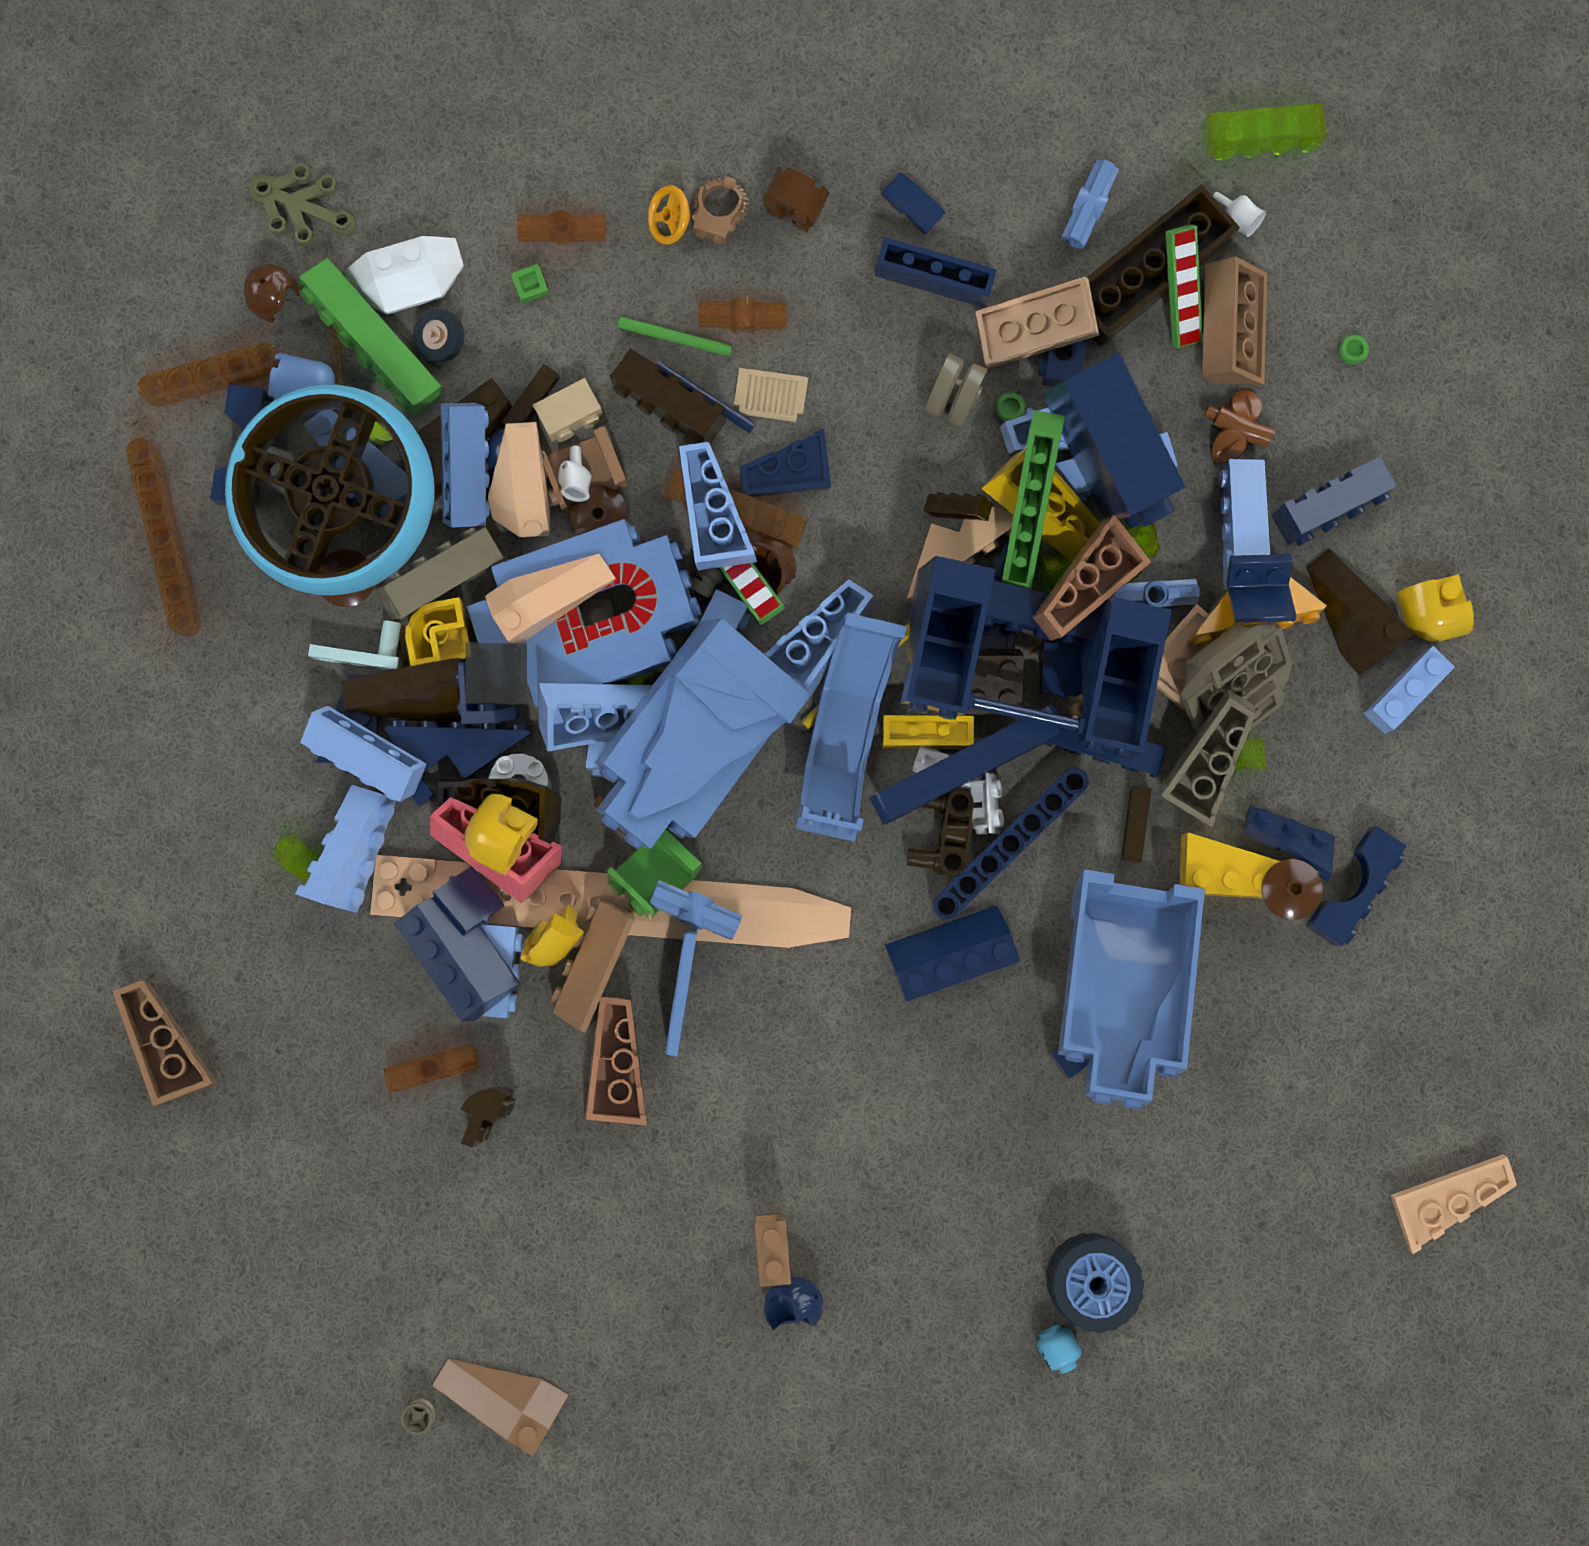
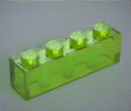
[1203,102,1327,160]

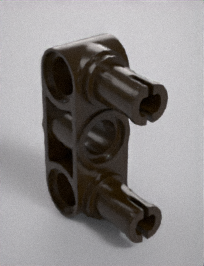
[906,789,974,876]

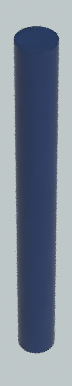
[656,361,756,434]

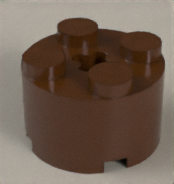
[762,166,830,232]

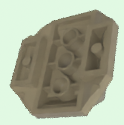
[1180,622,1292,733]

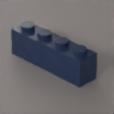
[875,237,997,308]

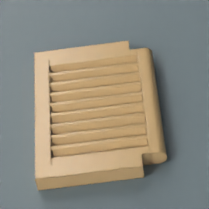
[734,368,808,422]

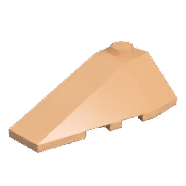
[488,422,551,537]
[485,554,616,646]

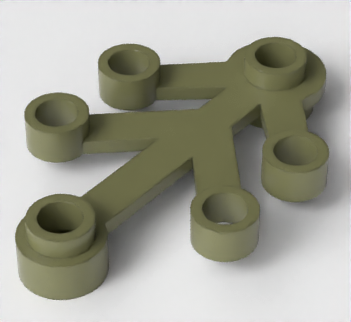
[249,164,356,247]

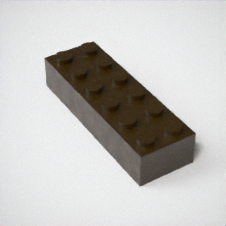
[1087,184,1240,347]

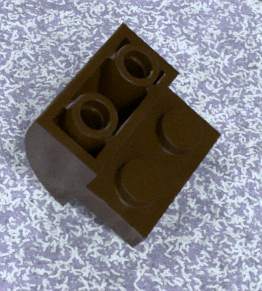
[460,1086,516,1148]

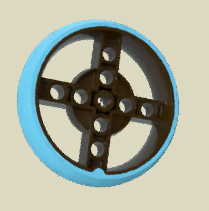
[225,385,435,595]

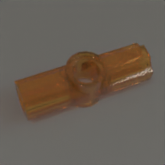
[517,210,606,245]
[699,297,787,333]
[384,1043,480,1093]

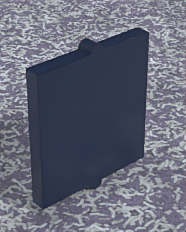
[1040,642,1083,699]
[432,866,505,934]

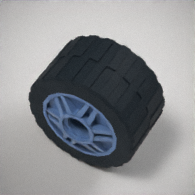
[1046,1232,1144,1333]

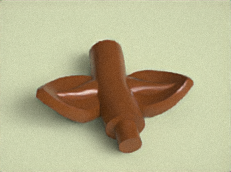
[1204,388,1275,464]

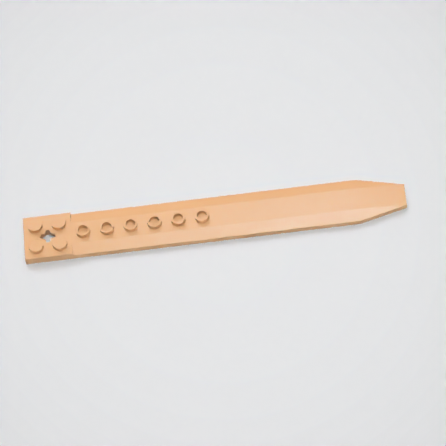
[370,855,851,948]

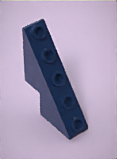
[384,720,532,779]

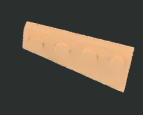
[1391,1155,1517,1254]

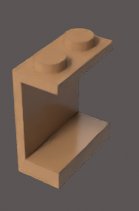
[541,426,628,511]
[755,1213,791,1287]

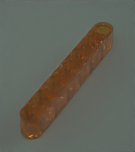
[126,438,201,637]

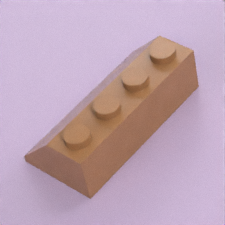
[1201,256,1267,385]
[550,898,634,1033]

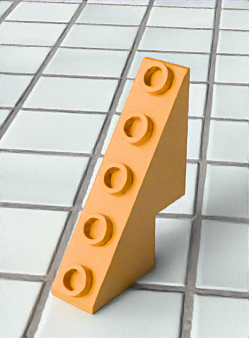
[1186,577,1327,647]

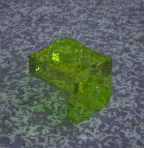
[273,832,320,883]

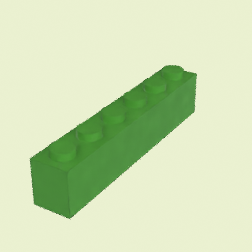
[299,258,441,418]
[1002,410,1065,589]

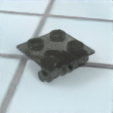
[466,643,527,705]

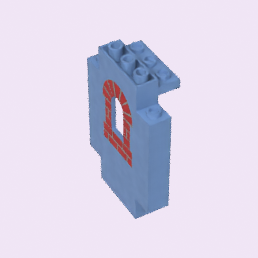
[467,519,701,708]

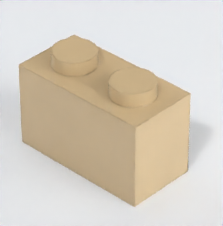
[533,378,603,442]

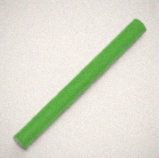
[618,317,733,357]

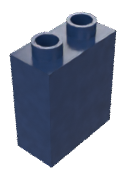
[1042,352,1186,529]

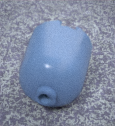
[268,353,336,418]

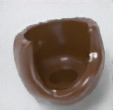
[244,264,300,323]

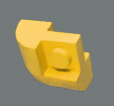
[1396,574,1474,642]
[405,597,473,666]
[465,794,538,876]
[521,904,584,967]

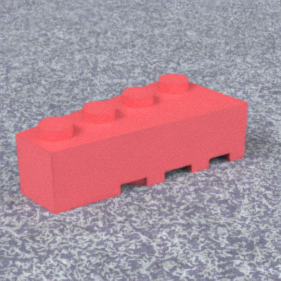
[430,797,562,904]

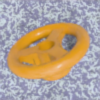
[648,185,690,245]

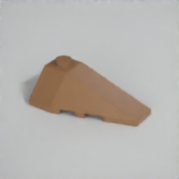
[432,1358,568,1456]

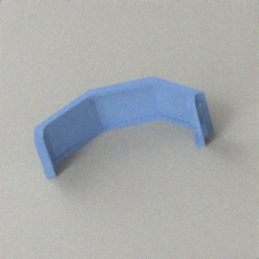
[796,613,907,842]

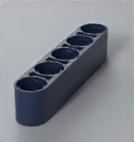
[1027,707,1166,778]

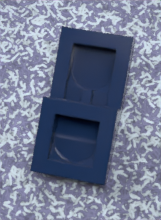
[880,172,946,234]

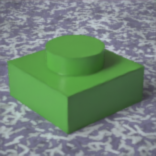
[511,264,549,304]

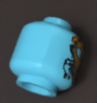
[1036,1324,1082,1374]

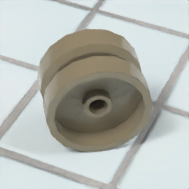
[924,353,988,429]

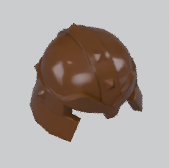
[752,538,796,595]

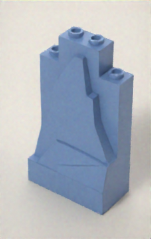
[595,618,811,849]
[1058,869,1205,1109]

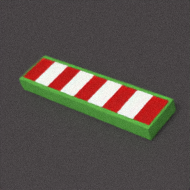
[1166,224,1202,348]
[719,563,785,625]

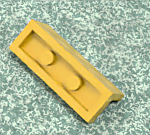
[882,715,974,749]

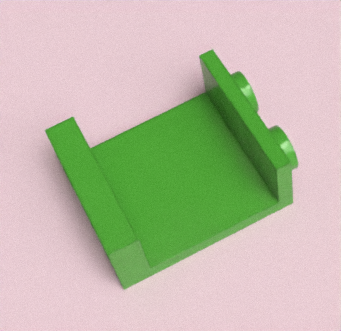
[607,829,701,920]

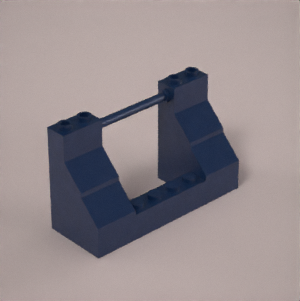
[901,556,1172,759]

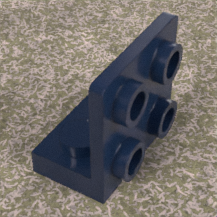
[1226,554,1296,623]
[456,660,519,724]

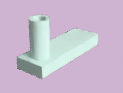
[308,621,403,671]

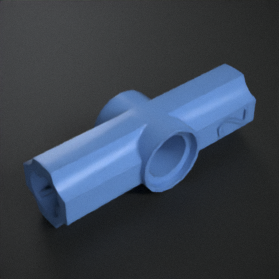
[1061,160,1119,249]
[1108,579,1200,607]
[649,881,742,940]

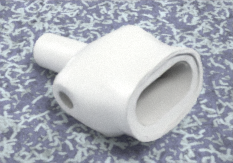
[1213,192,1266,237]
[557,446,592,502]

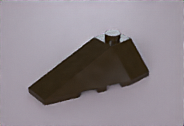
[1306,549,1413,675]
[340,657,461,725]
[438,778,561,840]

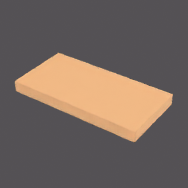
[975,277,1099,368]

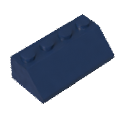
[394,897,521,1021]
[885,905,1021,1002]

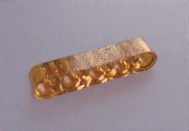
[137,342,280,407]
[663,469,808,549]

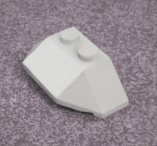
[344,236,464,315]

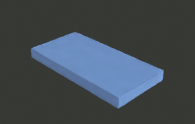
[665,928,697,1056]

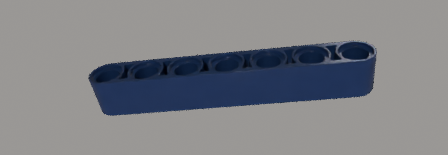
[869,704,1067,825]
[931,768,1089,920]

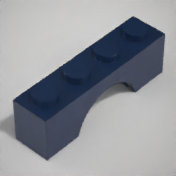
[210,384,273,506]
[1306,826,1407,946]

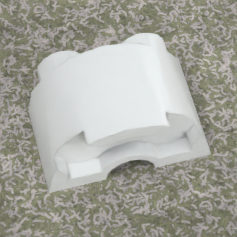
[488,754,552,790]

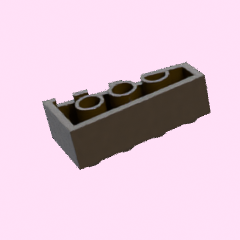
[610,348,726,445]
[396,378,512,501]

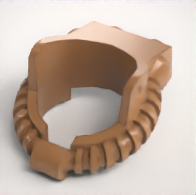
[692,176,749,245]

